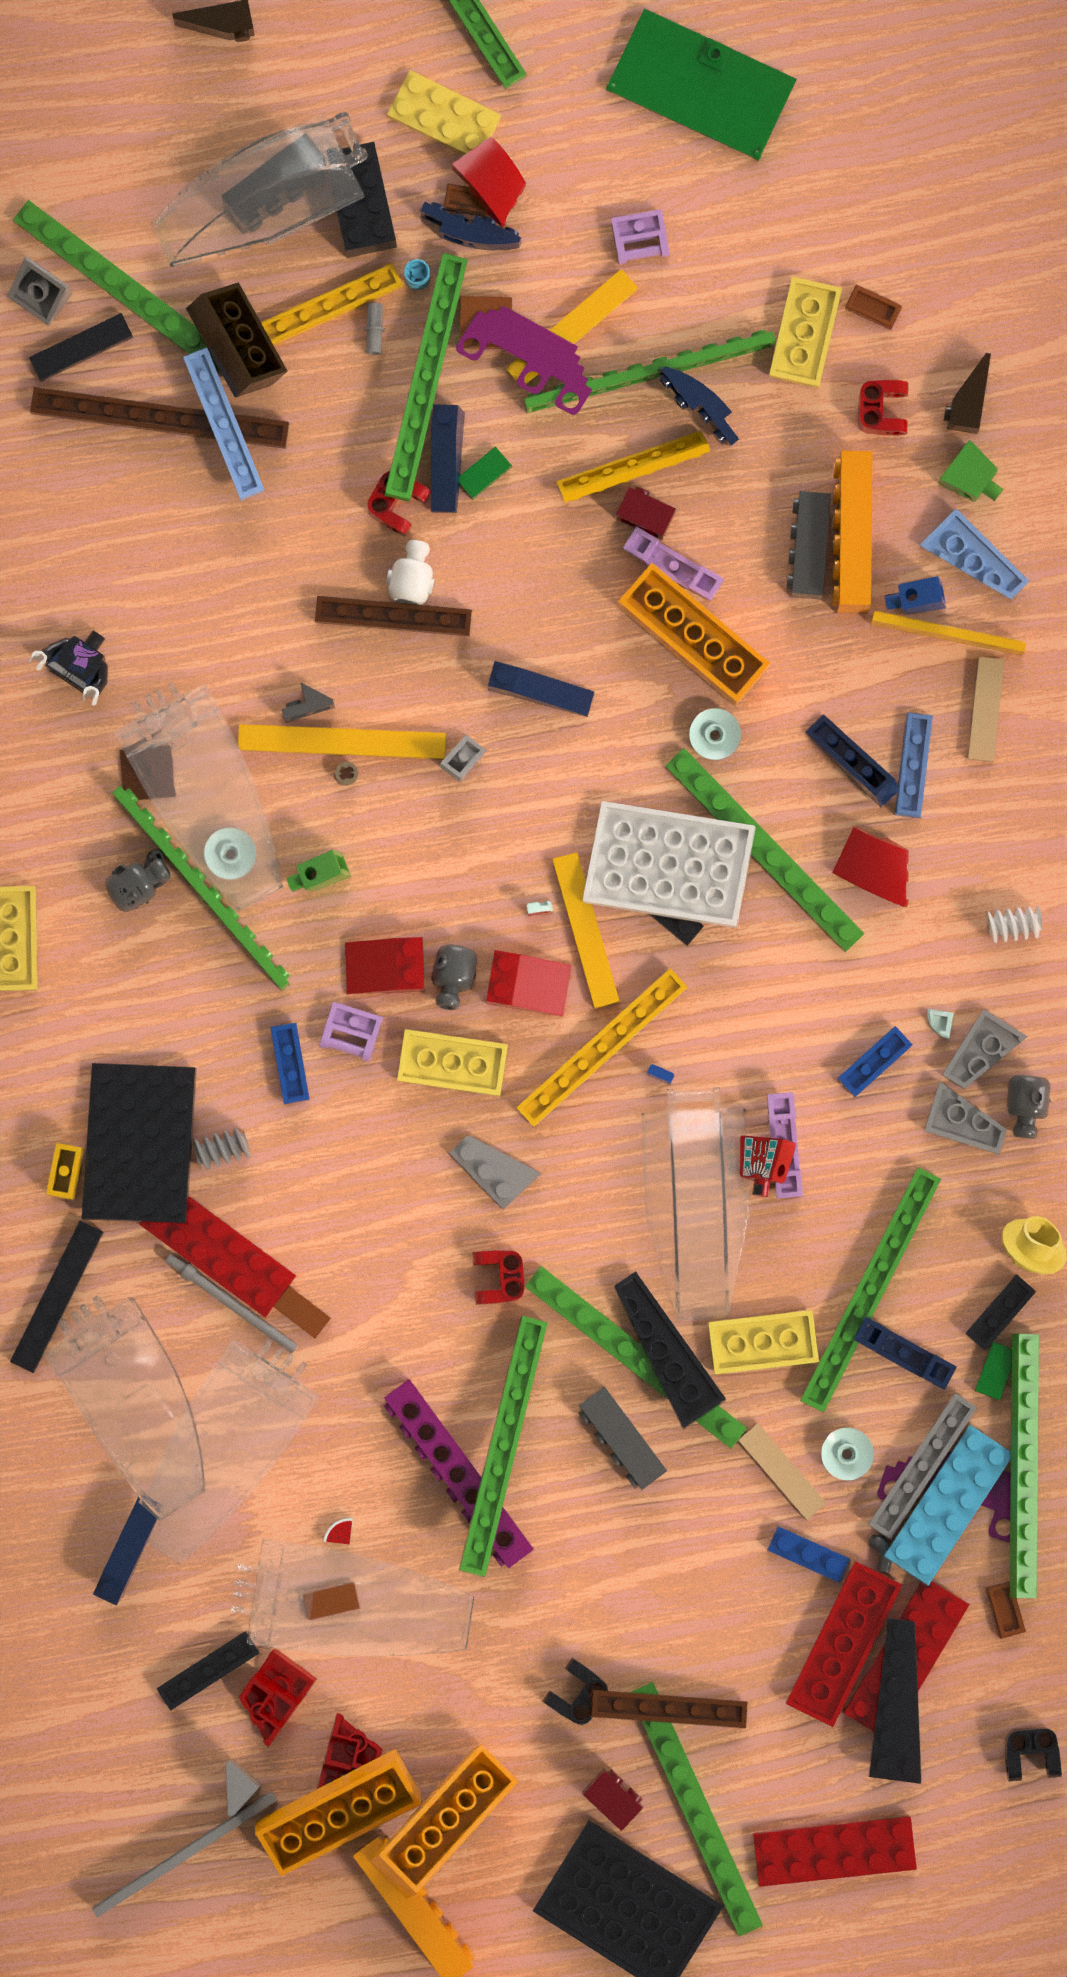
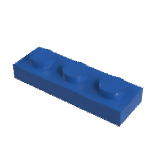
[270,1023,310,1105]
[837,1026,913,1098]
[767,1526,850,1583]

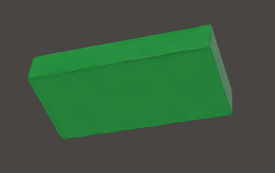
[459,446,512,500]
[974,1342,1012,1400]

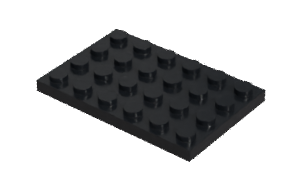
[82,1063,197,1224]
[532,1820,723,1977]

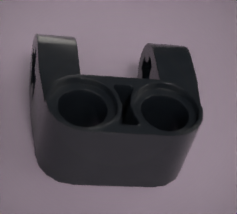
[542,1658,608,1725]
[1005,1727,1062,1782]

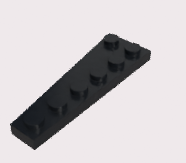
[614,1271,726,1430]
[868,1618,921,1784]

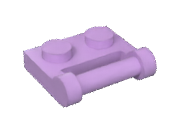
[611,209,670,265]
[319,1002,383,1062]

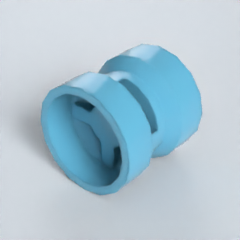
[404,259,430,290]

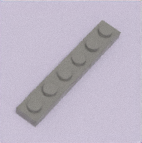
[868,1393,977,1539]

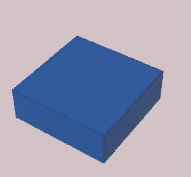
[646,1064,674,1085]

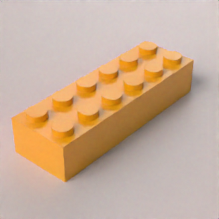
[832,450,873,614]
[618,563,770,707]
[370,1744,519,1899]
[255,1749,421,1877]
[353,1833,475,1977]

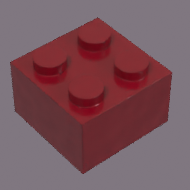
[582,1768,643,1831]

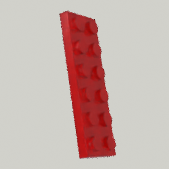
[139,1197,296,1318]
[785,1561,903,1727]
[843,1581,970,1732]
[753,1816,917,1887]

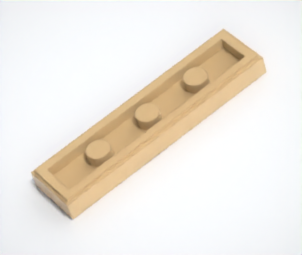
[967,657,1005,763]
[738,1423,826,1520]

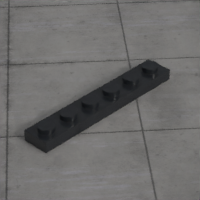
[10,1221,104,1373]

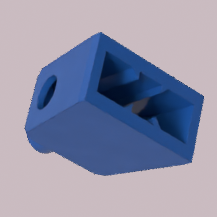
[885,576,947,615]

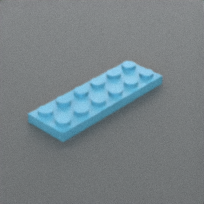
[883,1425,1011,1586]

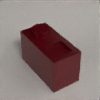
[616,487,676,541]

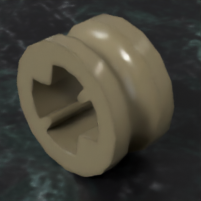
[334,762,358,786]

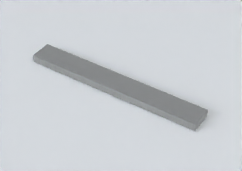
[92,1791,278,1917]

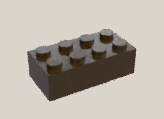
[186,282,288,398]

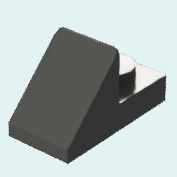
[281,682,335,723]

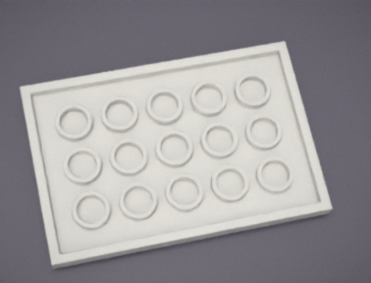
[583,801,756,928]

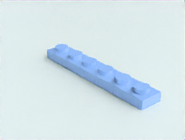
[183,348,265,500]

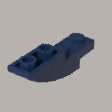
[420,202,522,251]
[657,366,739,446]

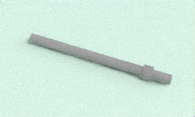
[165,1254,298,1354]

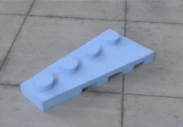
[920,509,1030,600]

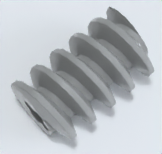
[193,1127,251,1170]

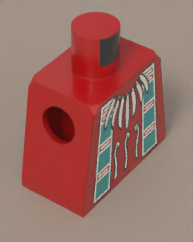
[740,1135,796,1197]

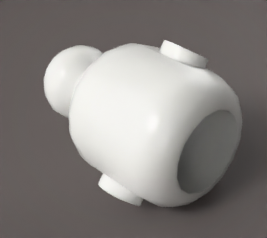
[386,540,435,605]

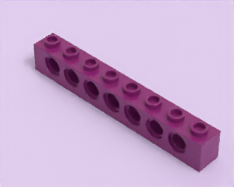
[383,1379,534,1568]

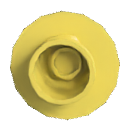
[1002,1216,1067,1274]

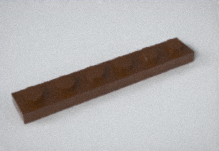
[315,596,472,637]
[589,1690,748,1729]

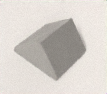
[7,257,72,326]
[226,1759,262,1816]

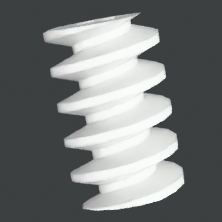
[986,905,1042,943]

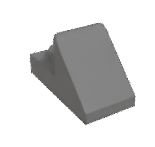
[439,735,487,783]

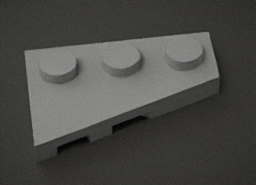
[942,1009,1028,1089]
[924,1081,1007,1155]
[449,1135,541,1210]

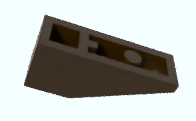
[172,0,255,42]
[943,353,991,434]

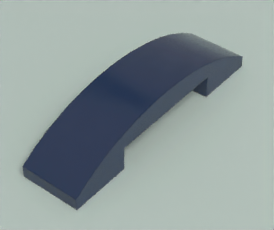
[853,1316,957,1390]

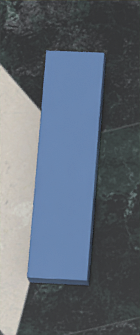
[895,712,933,818]

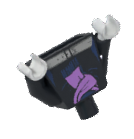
[28,630,108,706]

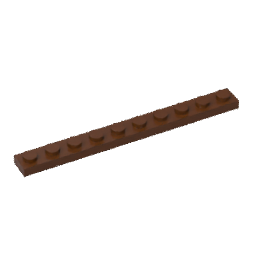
[30,387,289,449]

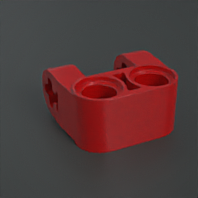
[858,380,909,436]
[367,471,431,536]
[472,1250,525,1305]

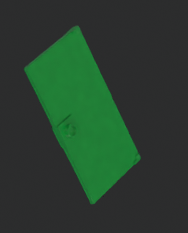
[606,8,797,161]

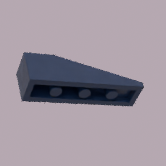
[431,404,465,513]
[488,661,594,717]
[805,714,899,807]
[93,1494,164,1606]

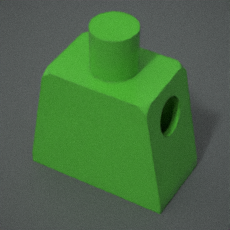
[938,440,1004,502]
[287,850,351,892]

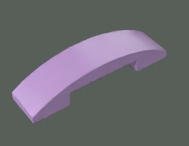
[623,526,724,601]
[767,1092,803,1199]

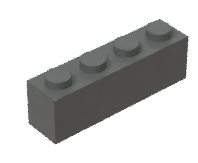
[786,491,831,600]
[578,1386,667,1490]

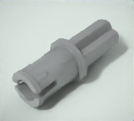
[364,302,385,355]

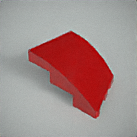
[452,136,526,227]
[832,826,909,907]
[239,1648,317,1747]
[317,1713,383,1789]

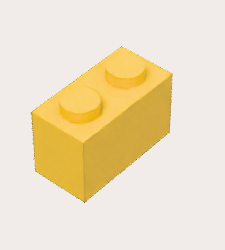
[46,1143,85,1201]

